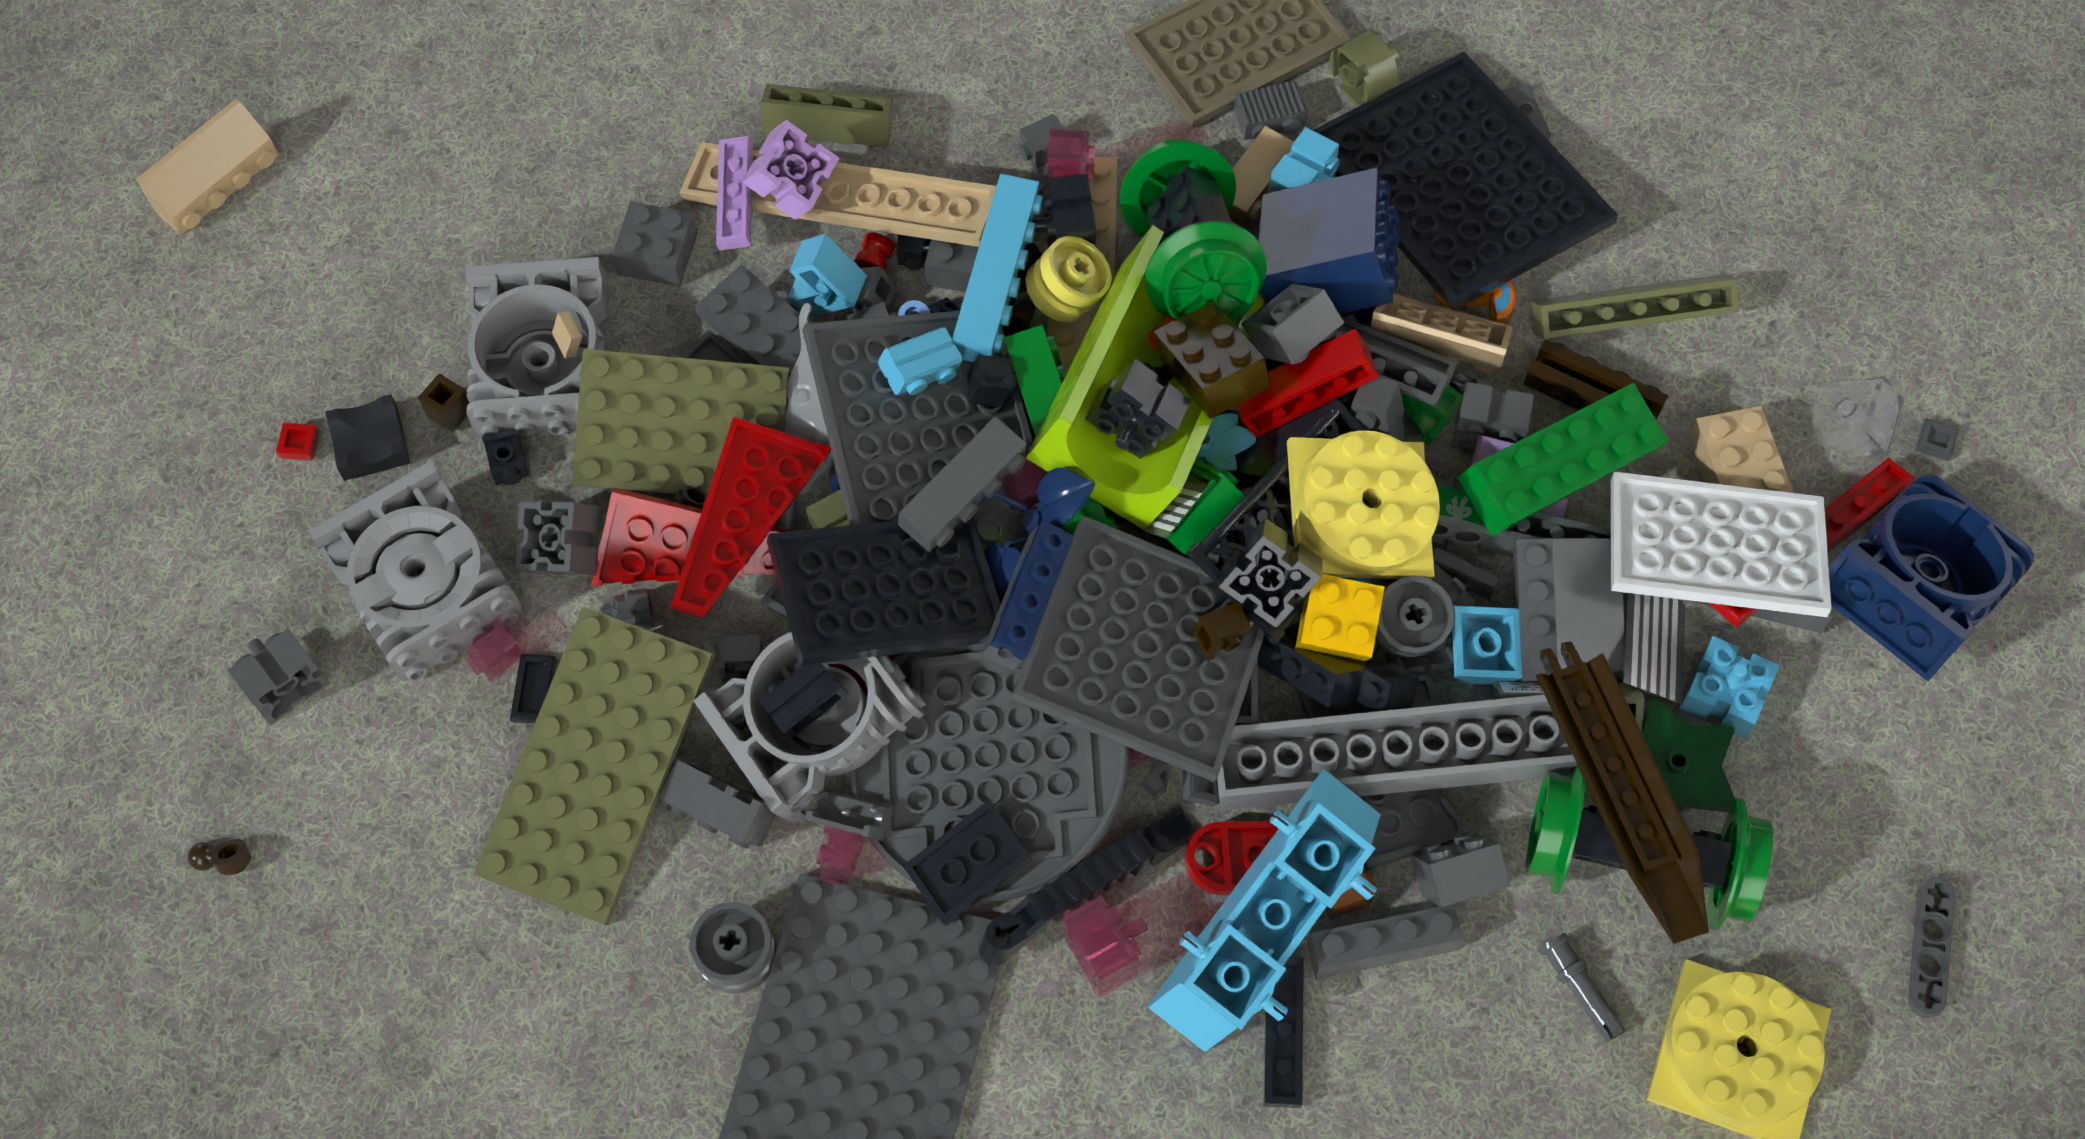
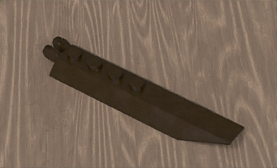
[1536,641,1709,945]

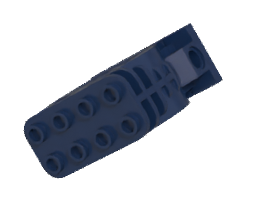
[1829,474,2035,681]

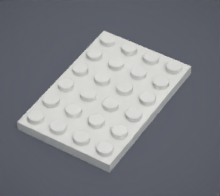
[1611,472,1831,617]

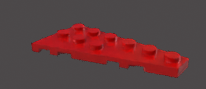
[671,417,831,618]

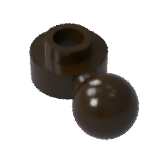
[187,839,252,875]

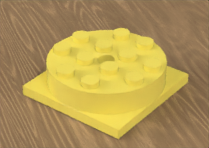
[1287,431,1440,579]
[1646,959,1832,1139]

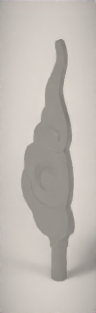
[779,303,834,531]

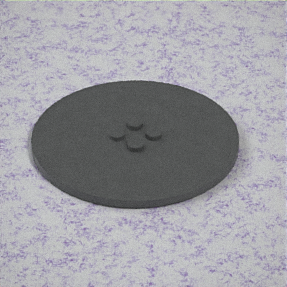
[848,643,1130,903]

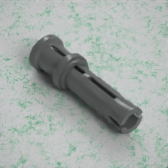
[1538,933,1626,1043]

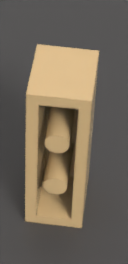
[1228,126,1294,228]

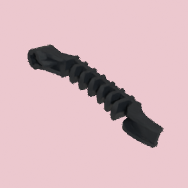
[978,808,1197,965]

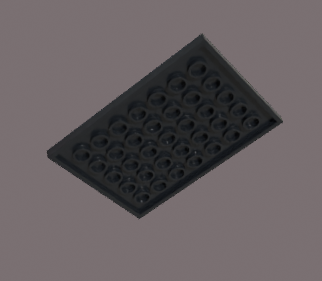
[1313,52,1618,311]

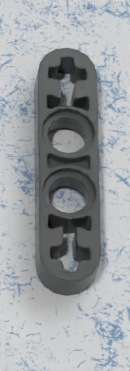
[1908,877,1955,1018]

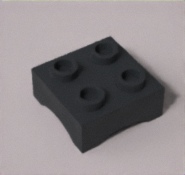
[325,394,410,481]

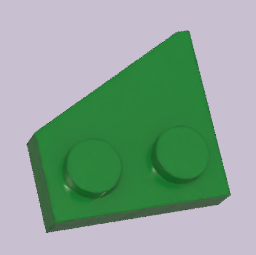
[1401,385,1462,445]

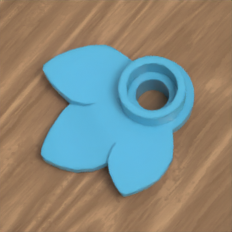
[1197,413,1256,472]

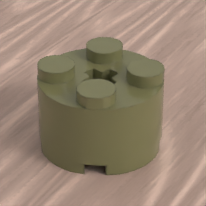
[1330,29,1400,105]

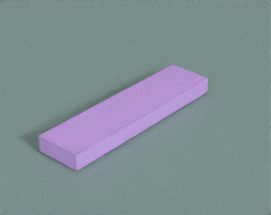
[716,136,753,250]

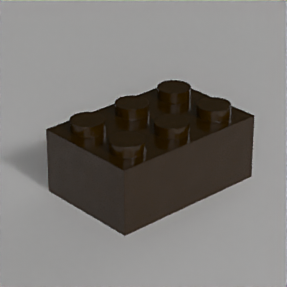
[1154,301,1270,419]

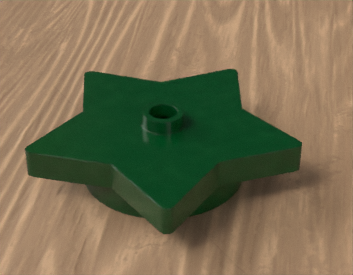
[1641,698,1736,814]

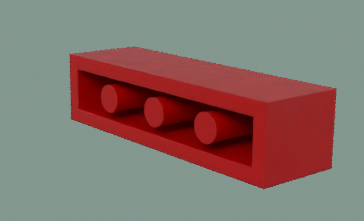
[1237,329,1379,438]

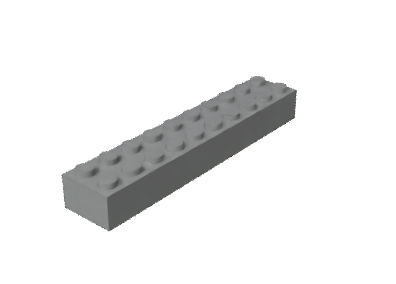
[1217,695,1577,810]

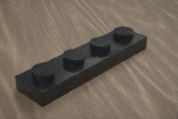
[1263,957,1304,1108]

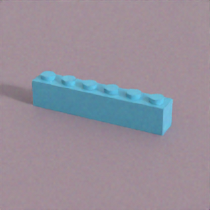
[952,173,1044,362]

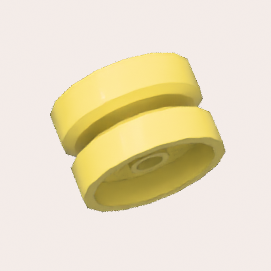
[1025,236,1112,323]

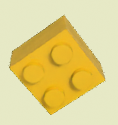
[1295,574,1385,661]

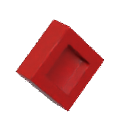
[276,423,319,461]

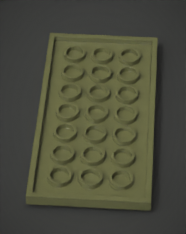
[473,606,715,925]

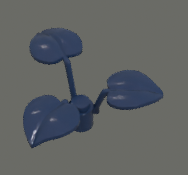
[977,468,1096,604]

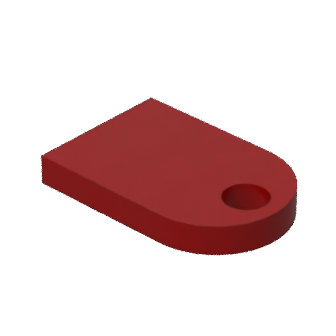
[1185,821,1283,895]

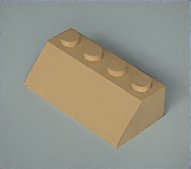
[136,99,279,235]

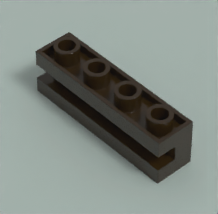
[1523,339,1669,421]

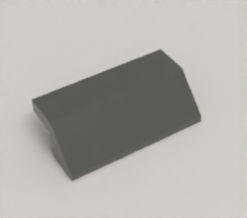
[1310,315,1458,407]

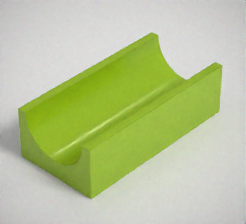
[1026,225,1264,530]

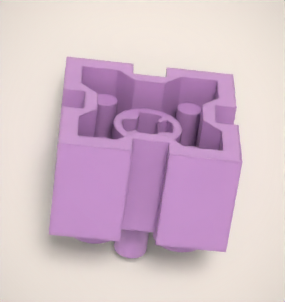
[742,120,839,220]

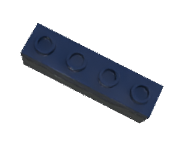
[981,520,1074,670]

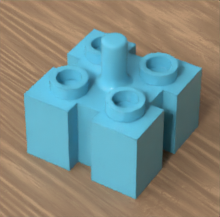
[1270,127,1340,193]
[1679,636,1780,738]

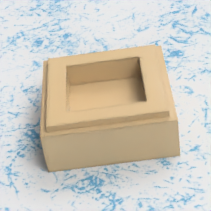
[552,310,583,359]

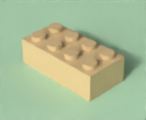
[1688,406,1793,493]

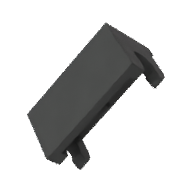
[804,789,894,841]

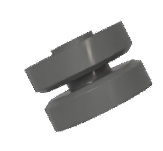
[1375,576,1455,659]
[690,902,776,994]

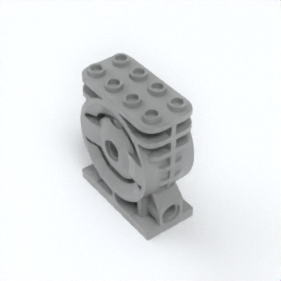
[465,257,610,438]
[308,461,522,682]
[693,632,926,823]

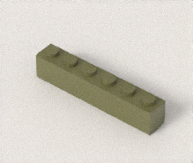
[1530,275,1739,339]

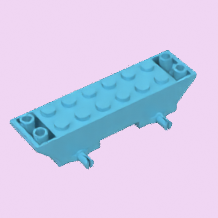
[1146,769,1381,1052]

